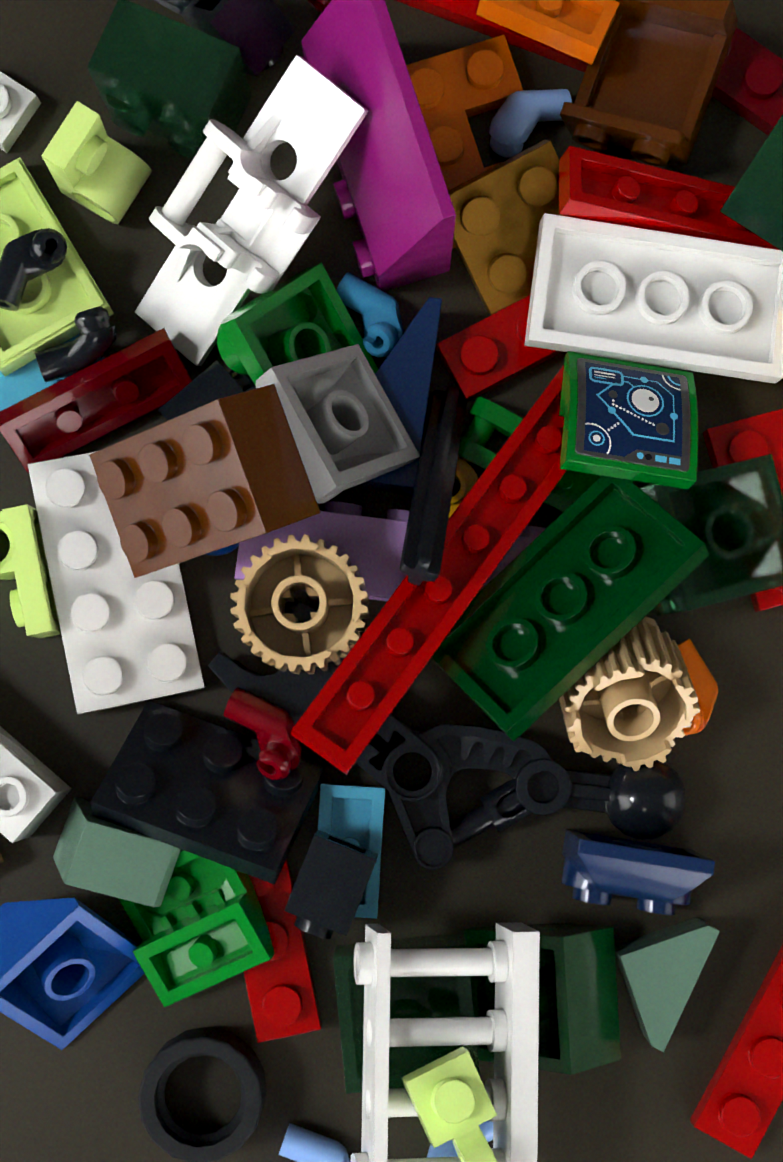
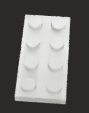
[524,213,783,384]
[28,452,205,715]

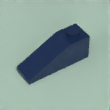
[353,297,442,496]

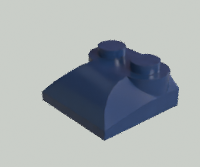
[561,829,715,915]

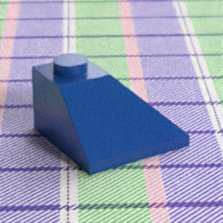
[0,897,145,1050]

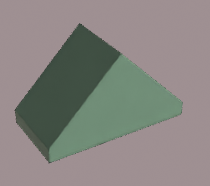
[53,798,181,907]
[615,917,720,1052]

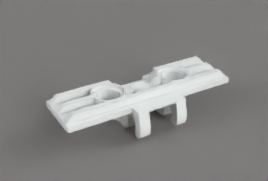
[135,55,369,366]

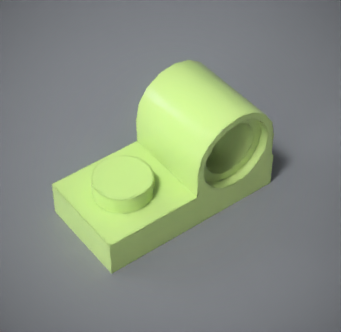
[41,101,152,224]
[0,504,61,639]

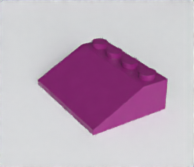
[301,0,456,292]

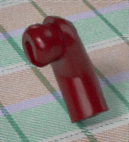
[223,687,302,780]

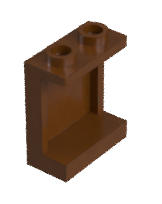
[560,0,738,166]

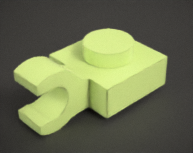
[401,1046,497,1162]

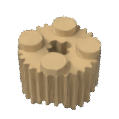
[230,534,370,674]
[559,616,700,771]

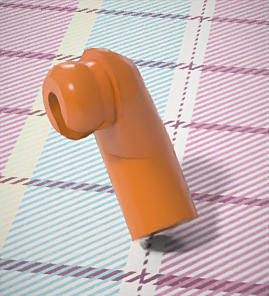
[677,638,718,736]

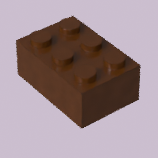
[89,384,320,578]

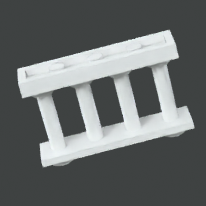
[350,923,540,1162]

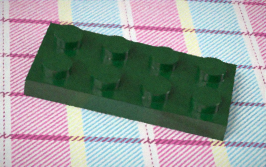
[431,476,709,742]

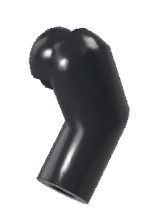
[0,228,67,311]
[35,306,117,383]

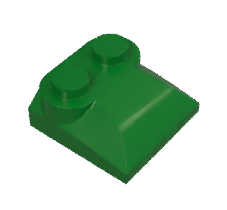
[217,263,378,385]

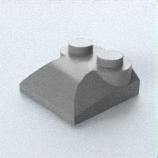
[256,344,420,503]

